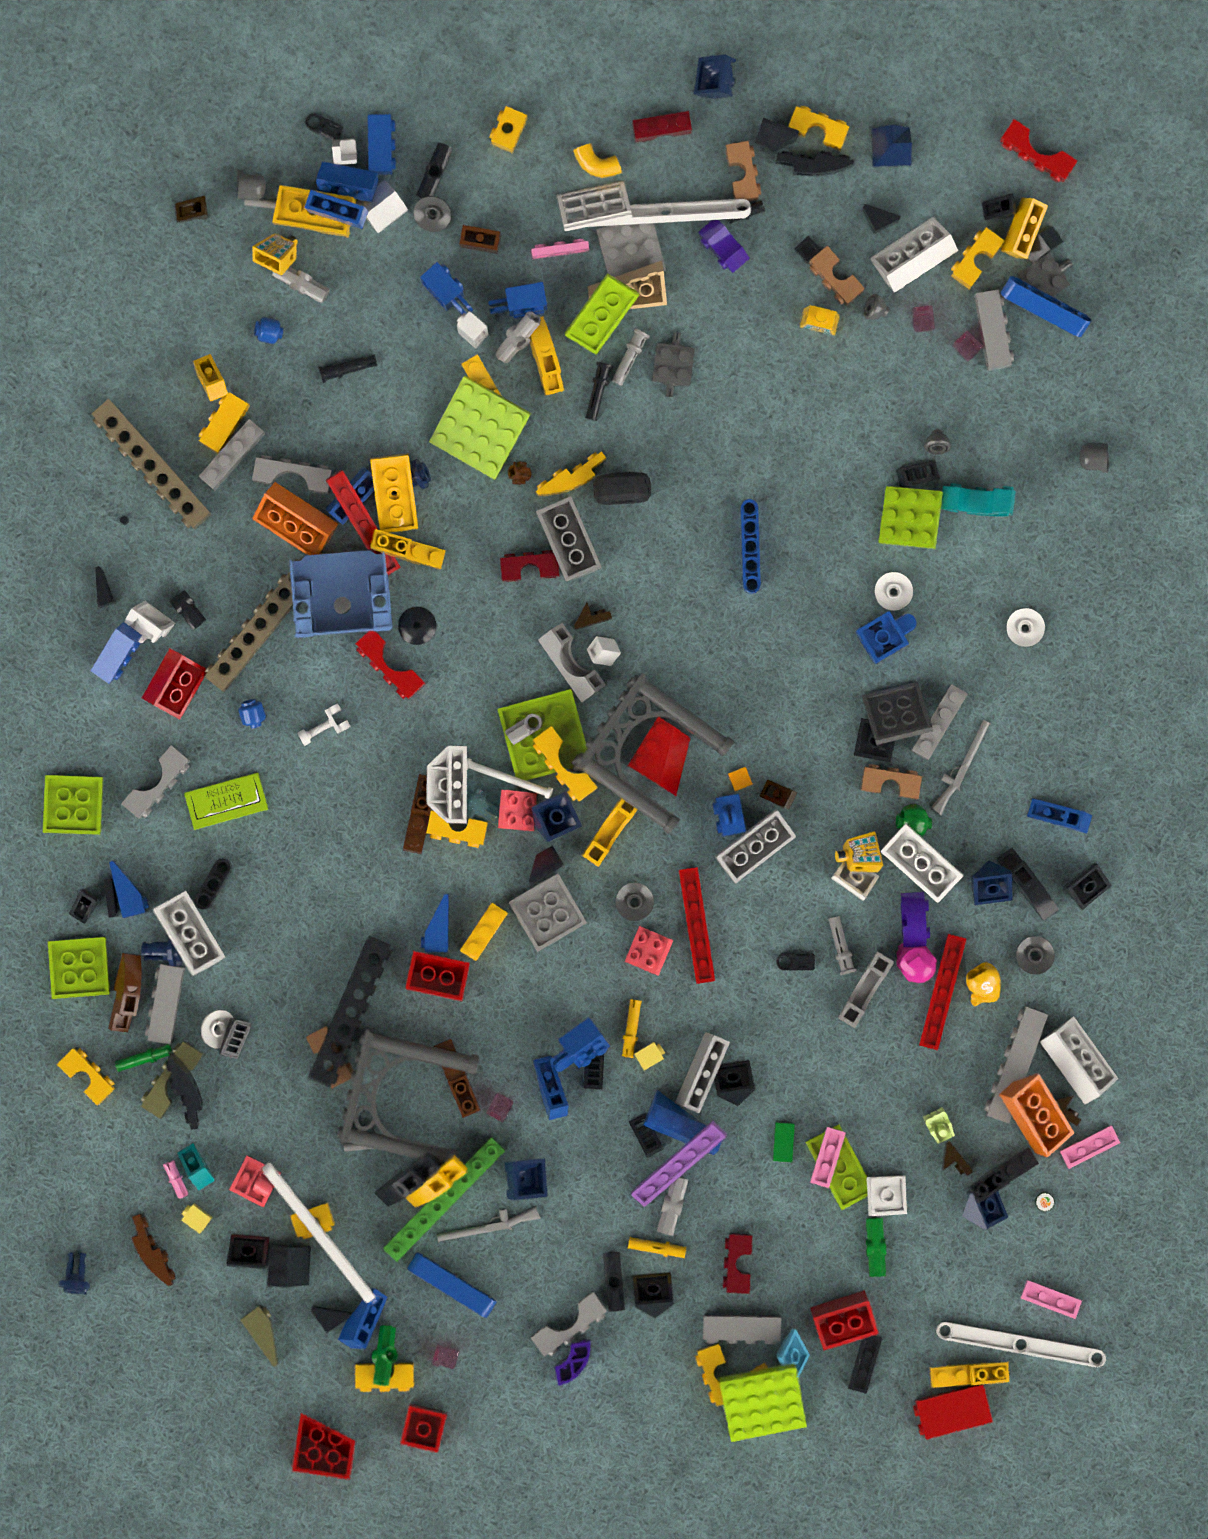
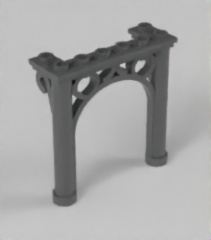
[571,673,734,834]
[337,1029,479,1164]

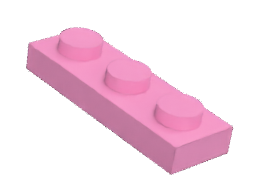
[531,239,589,259]
[1060,1125,1120,1169]
[810,1127,846,1188]
[1020,1280,1082,1319]

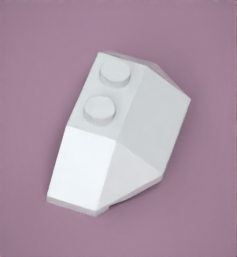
[427,746,467,823]

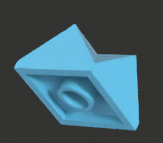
[776,1329,810,1378]

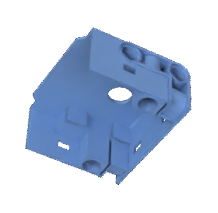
[290,550,392,638]

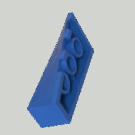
[643,1090,722,1155]

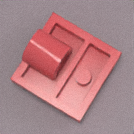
[498,790,537,831]
[624,926,673,976]
[229,1155,281,1207]

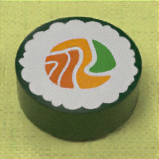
[1035,1192,1055,1212]

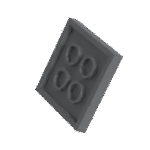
[862,682,933,745]

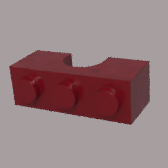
[632,111,692,143]
[500,550,560,583]
[723,1233,753,1294]

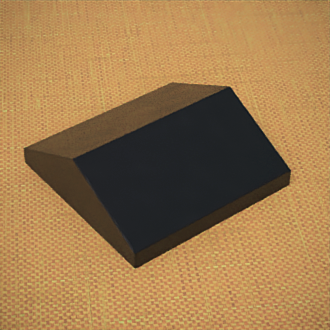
[854,718,896,763]

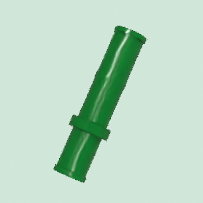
[115,1044,172,1072]

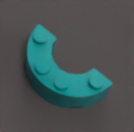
[941,483,1016,517]

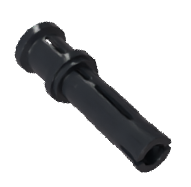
[319,354,378,383]
[585,362,613,421]

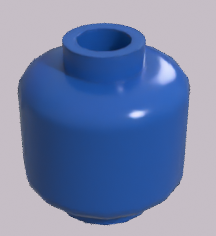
[254,317,283,344]
[238,699,266,728]

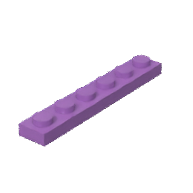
[631,1121,726,1207]

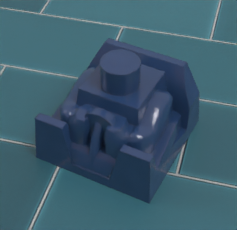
[693,54,736,99]
[504,1158,548,1200]

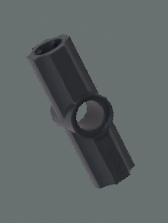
[416,142,453,198]
[603,1252,625,1312]

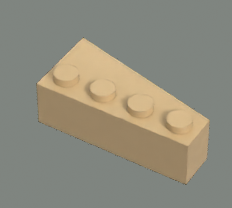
[588,261,667,309]

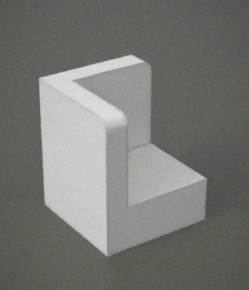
[332,138,357,165]
[587,636,621,666]

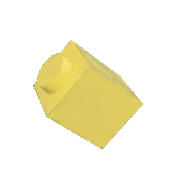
[634,1042,665,1070]
[181,1203,213,1234]

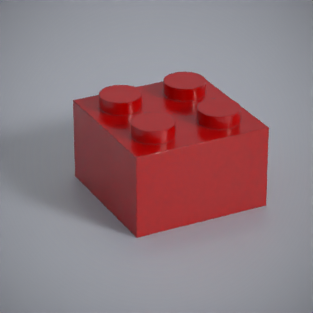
[400,1403,447,1453]

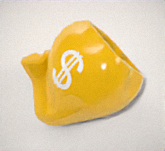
[966,962,1001,1006]

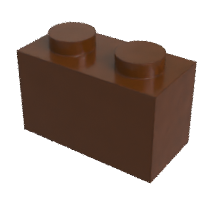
[459,225,501,254]

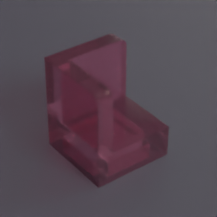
[912,305,935,332]
[952,330,983,361]
[486,1093,514,1123]
[431,1344,460,1369]

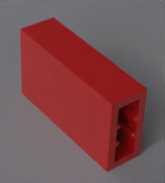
[913,1384,993,1440]

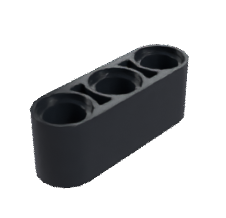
[195,859,232,910]

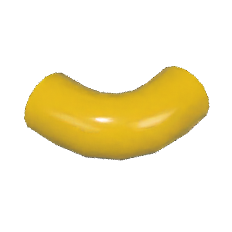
[573,144,622,178]

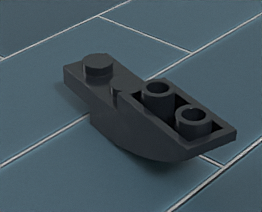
[775,151,854,176]
[997,848,1059,921]
[166,1053,203,1130]
[968,1147,1039,1203]
[374,1152,441,1206]

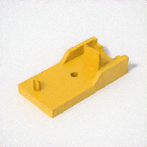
[272,185,356,237]
[370,453,418,533]

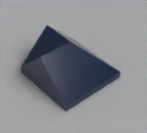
[872,125,912,167]
[531,792,582,842]
[971,860,1013,905]
[963,1191,1008,1230]

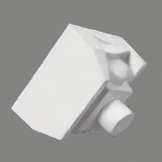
[125,601,176,643]

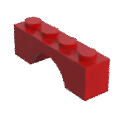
[1000,119,1078,183]
[355,631,425,700]

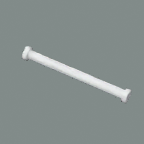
[467,758,553,799]

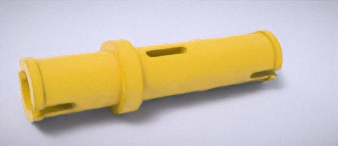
[621,999,642,1058]
[628,1237,687,1259]

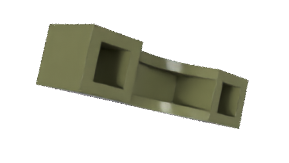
[141,1041,204,1119]

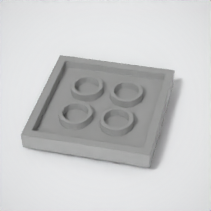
[596,223,666,277]
[509,874,587,952]

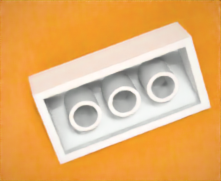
[870,217,958,292]
[880,824,963,903]
[153,891,225,976]
[1040,1016,1118,1104]

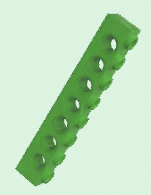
[383,1137,505,1262]

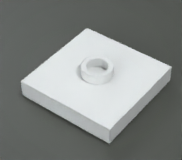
[867,1175,907,1216]

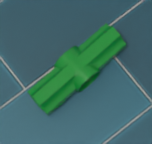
[866,1218,886,1277]
[372,1325,398,1386]

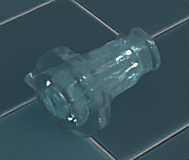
[467,788,500,829]

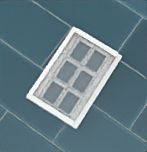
[557,181,632,231]

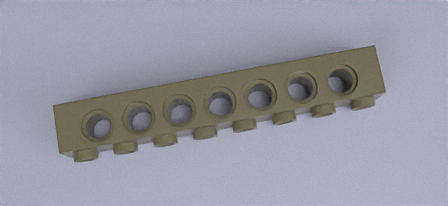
[92,399,212,530]
[205,558,303,692]

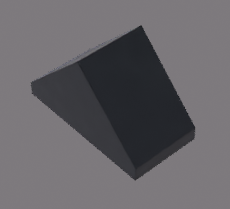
[982,193,1016,221]
[862,204,901,234]
[1028,227,1063,264]
[69,889,101,924]
[311,1306,351,1333]

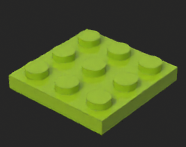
[878,486,943,549]
[43,775,103,835]
[48,937,110,999]

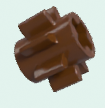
[508,461,532,485]

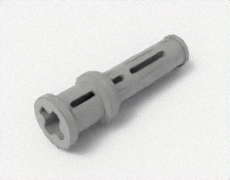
[611,328,650,386]
[828,916,857,976]

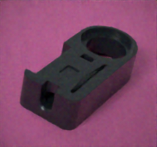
[305,113,344,140]
[776,953,815,971]

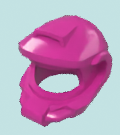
[896,943,937,983]

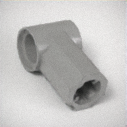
[505,714,542,745]

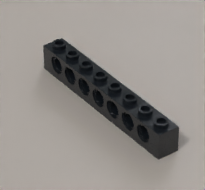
[307,936,392,1088]

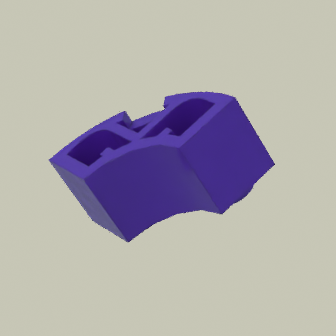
[698,220,750,273]
[901,892,930,947]
[555,1339,591,1386]

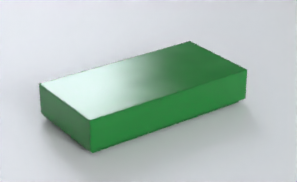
[773,1122,795,1162]

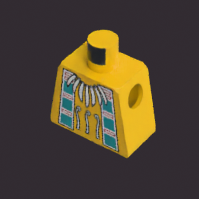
[253,234,298,275]
[800,305,839,335]
[835,831,883,872]

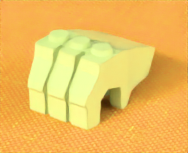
[923,1107,955,1144]

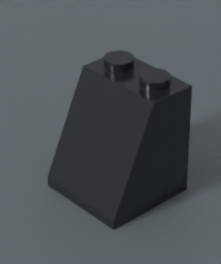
[267,1244,311,1288]

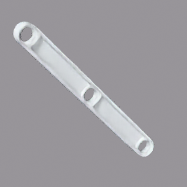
[581,199,751,227]
[261,1162,376,1303]
[936,1322,1106,1367]

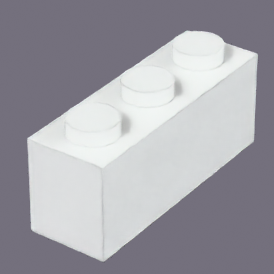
[457,311,488,349]

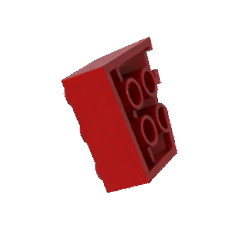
[628,717,690,796]
[292,1413,355,1480]

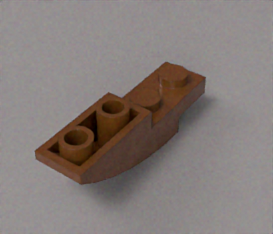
[403,774,432,854]
[108,953,142,1032]
[433,1038,481,1118]
[131,1213,176,1286]

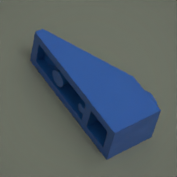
[1027,798,1092,834]
[109,861,149,918]
[421,894,449,952]
[533,1056,568,1120]
[338,1288,387,1349]

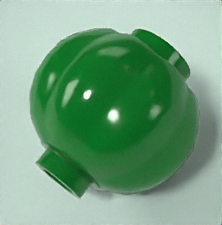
[895,804,932,837]

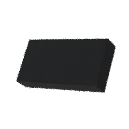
[104,879,118,918]

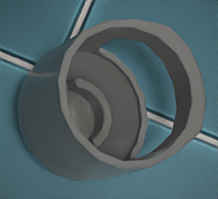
[237,170,266,200]
[1079,443,1109,473]

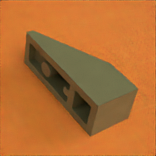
[240,1305,278,1367]

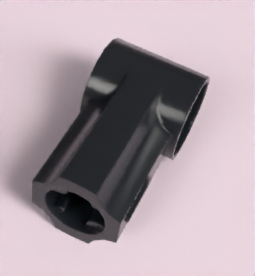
[169,590,206,630]

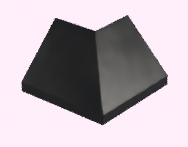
[755,118,799,153]
[529,845,564,885]
[714,1060,755,1106]
[633,1273,674,1319]

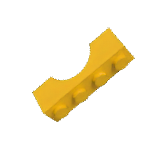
[532,726,597,802]
[581,798,637,867]

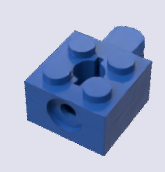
[420,262,473,315]
[488,282,547,319]
[855,611,916,665]
[712,794,746,837]
[550,1018,610,1072]

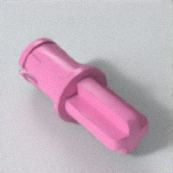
[163,1160,188,1198]

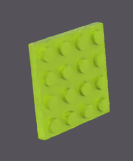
[429,376,532,480]
[497,689,587,781]
[719,1363,807,1442]

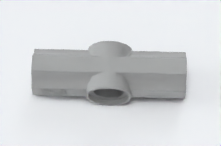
[272,267,330,303]
[495,311,541,363]
[657,1177,688,1236]

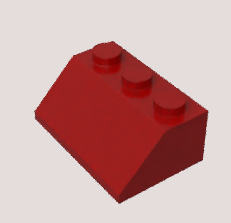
[141,648,206,720]
[405,951,470,1002]
[810,1290,879,1351]

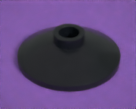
[398,607,436,645]

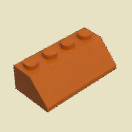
[252,482,339,555]
[999,1074,1074,1157]

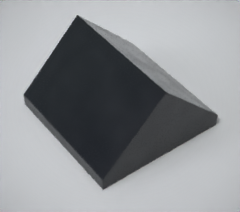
[1063,862,1112,910]
[226,1234,269,1269]

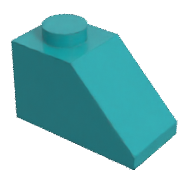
[177,1143,215,1190]

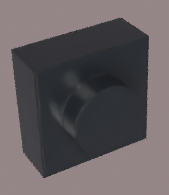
[794,236,821,263]

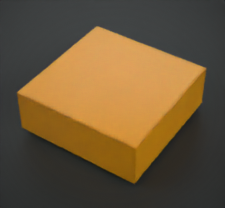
[728,767,753,791]

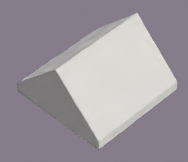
[356,180,408,233]
[831,861,879,901]

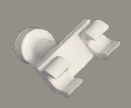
[297,703,351,746]

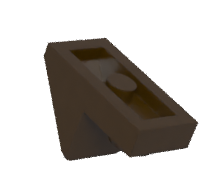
[175,196,208,223]
[574,602,612,630]
[759,779,797,810]
[1054,1095,1081,1126]
[942,1140,974,1176]

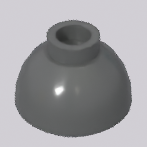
[864,294,889,320]
[924,429,951,455]

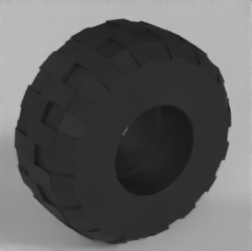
[593,472,651,505]

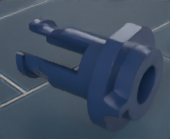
[392,459,431,494]
[141,937,183,966]
[59,1252,90,1295]

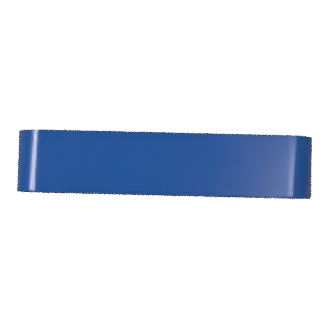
[1000,276,1092,337]
[740,499,761,594]
[407,1252,497,1318]

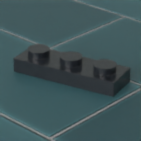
[848,1335,883,1394]

